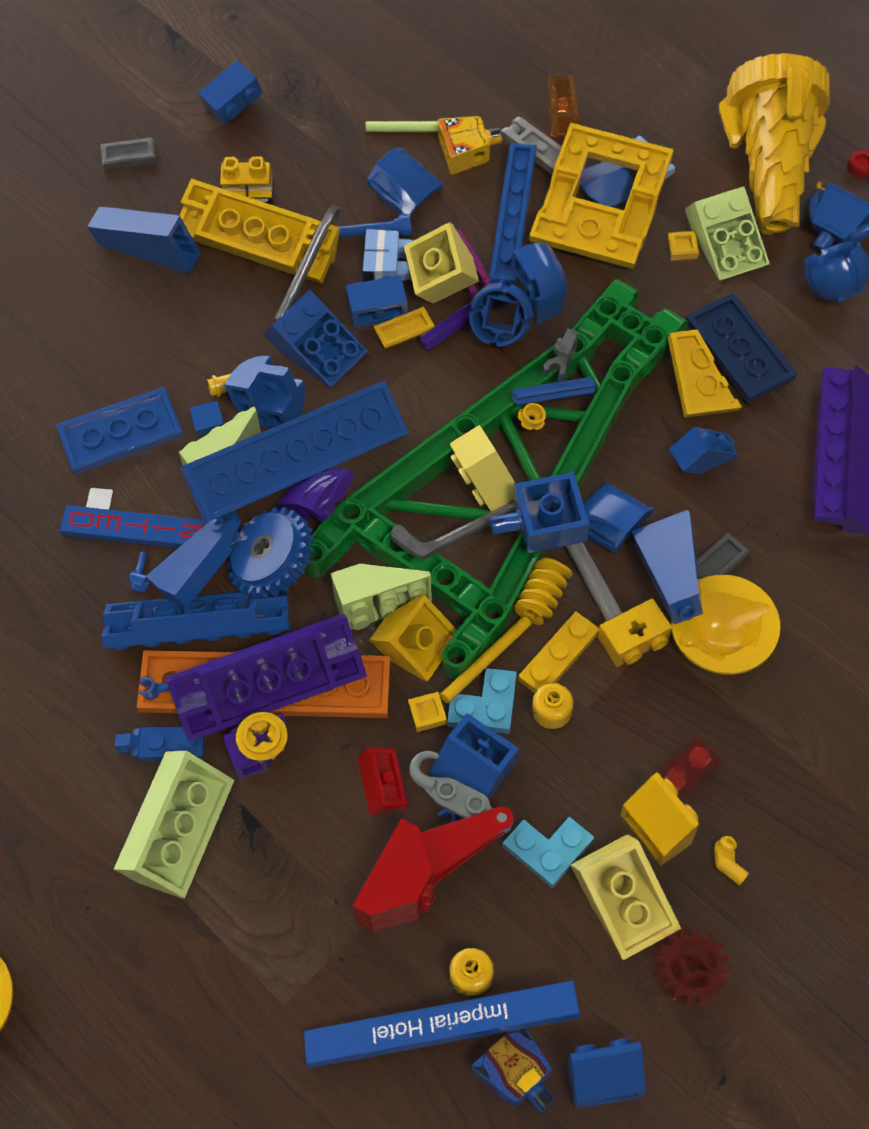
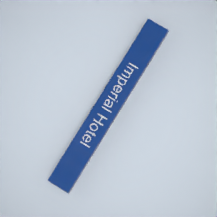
[304,981,580,1068]

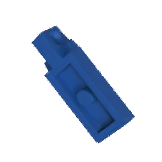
[115,727,205,762]

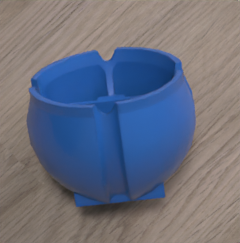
[804,242,869,302]
[469,282,533,347]

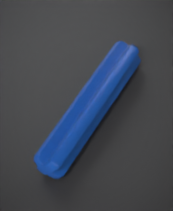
[512,377,595,406]

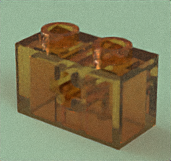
[546,75,579,138]

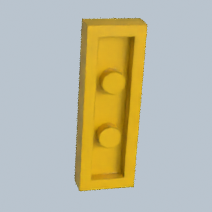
[518,611,599,693]

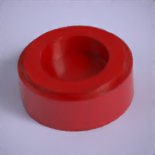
[847,151,869,177]

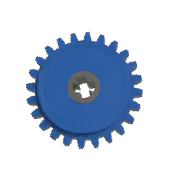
[227,507,314,599]

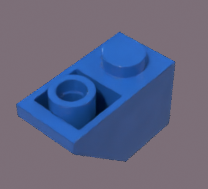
[669,427,739,474]

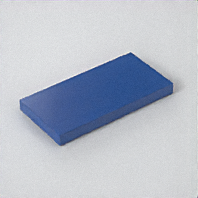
[55,387,184,475]

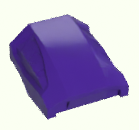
[277,468,355,522]

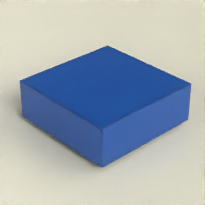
[190,401,224,436]

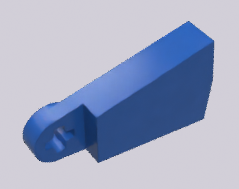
[146,510,241,608]

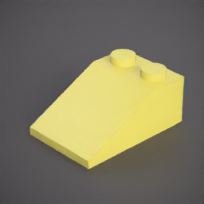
[570,834,681,960]

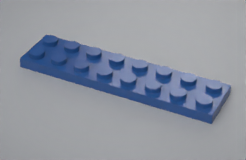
[180,381,408,523]

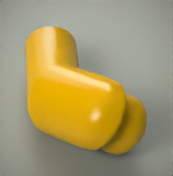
[714,836,749,886]

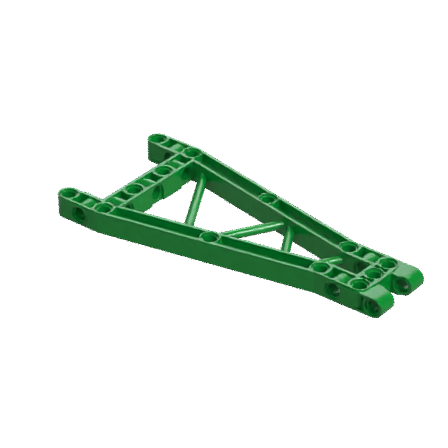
[304,279,688,679]

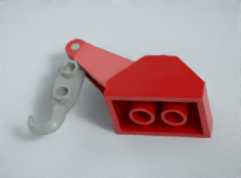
[353,751,513,933]

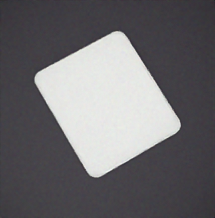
[86,488,113,510]

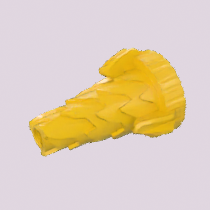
[719,53,830,235]

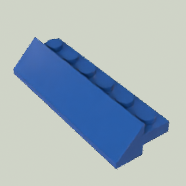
[101,590,291,650]

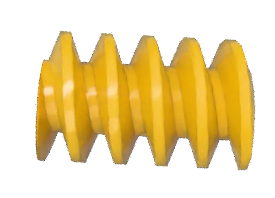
[514,558,573,625]

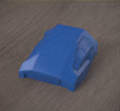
[367,147,443,218]
[584,483,654,554]

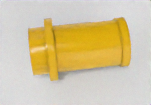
[207,374,231,398]

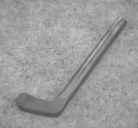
[275,205,341,320]
[391,501,516,560]

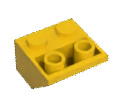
[621,772,699,866]

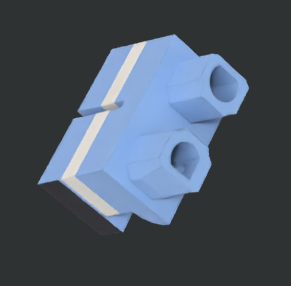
[363,229,414,282]

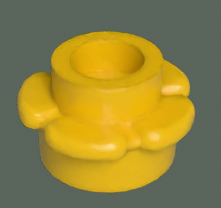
[518,403,546,430]

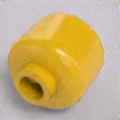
[532,683,573,729]
[450,948,493,997]

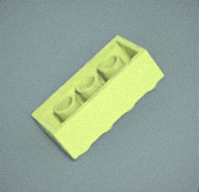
[114,751,234,898]

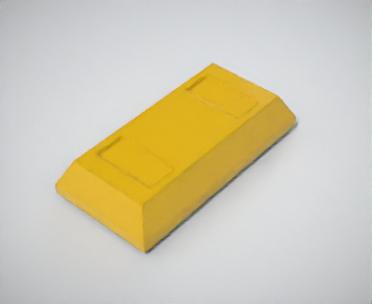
[373,307,435,349]

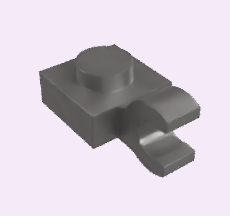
[544,328,578,381]

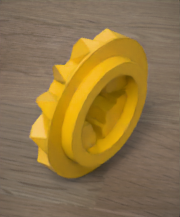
[236,712,288,763]

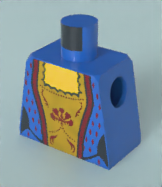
[471,1028,555,1113]

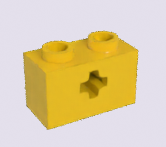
[598,598,672,667]

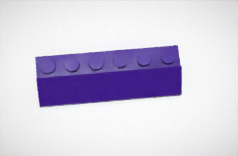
[812,364,869,535]
[166,613,367,742]

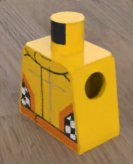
[438,116,502,175]

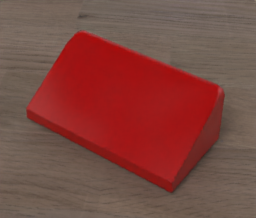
[358,748,408,815]

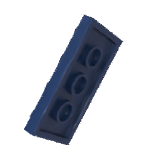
[686,293,797,404]

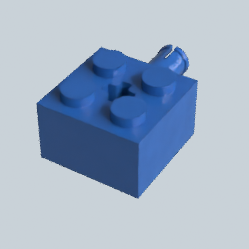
[489,472,590,554]

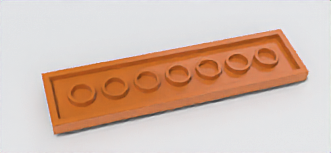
[137,650,390,718]

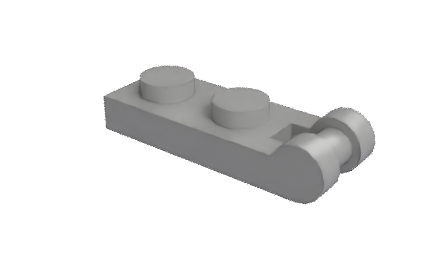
[501,117,562,175]

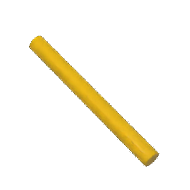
[440,616,531,703]

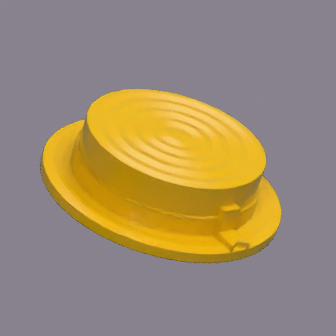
[671,575,780,675]

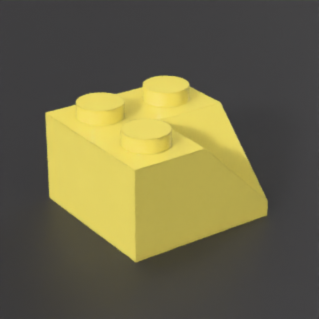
[404,222,479,304]
[449,425,516,512]

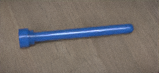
[339,214,412,238]

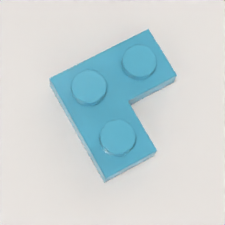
[447,668,517,734]
[502,817,594,888]

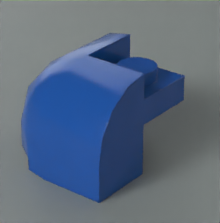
[512,242,567,325]
[224,356,305,429]

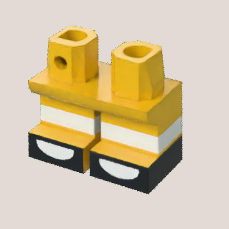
[220,157,274,204]

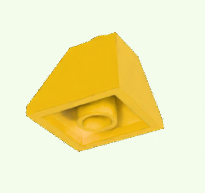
[369,594,457,682]

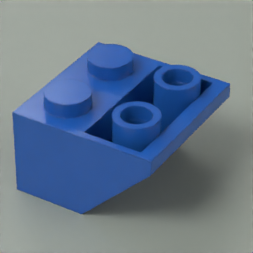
[429,713,519,800]
[566,1038,646,1109]

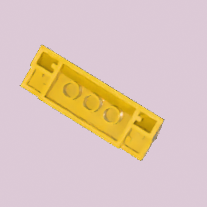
[180,178,340,284]

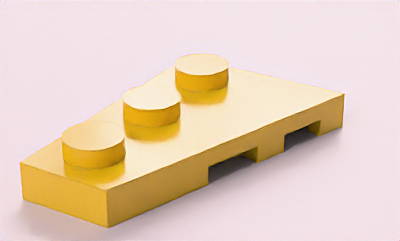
[668,330,742,418]

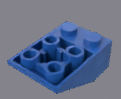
[264,290,368,388]

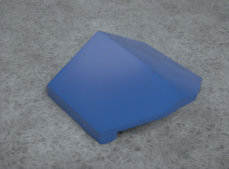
[580,162,634,208]

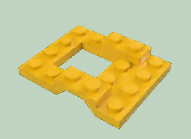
[529,123,674,269]

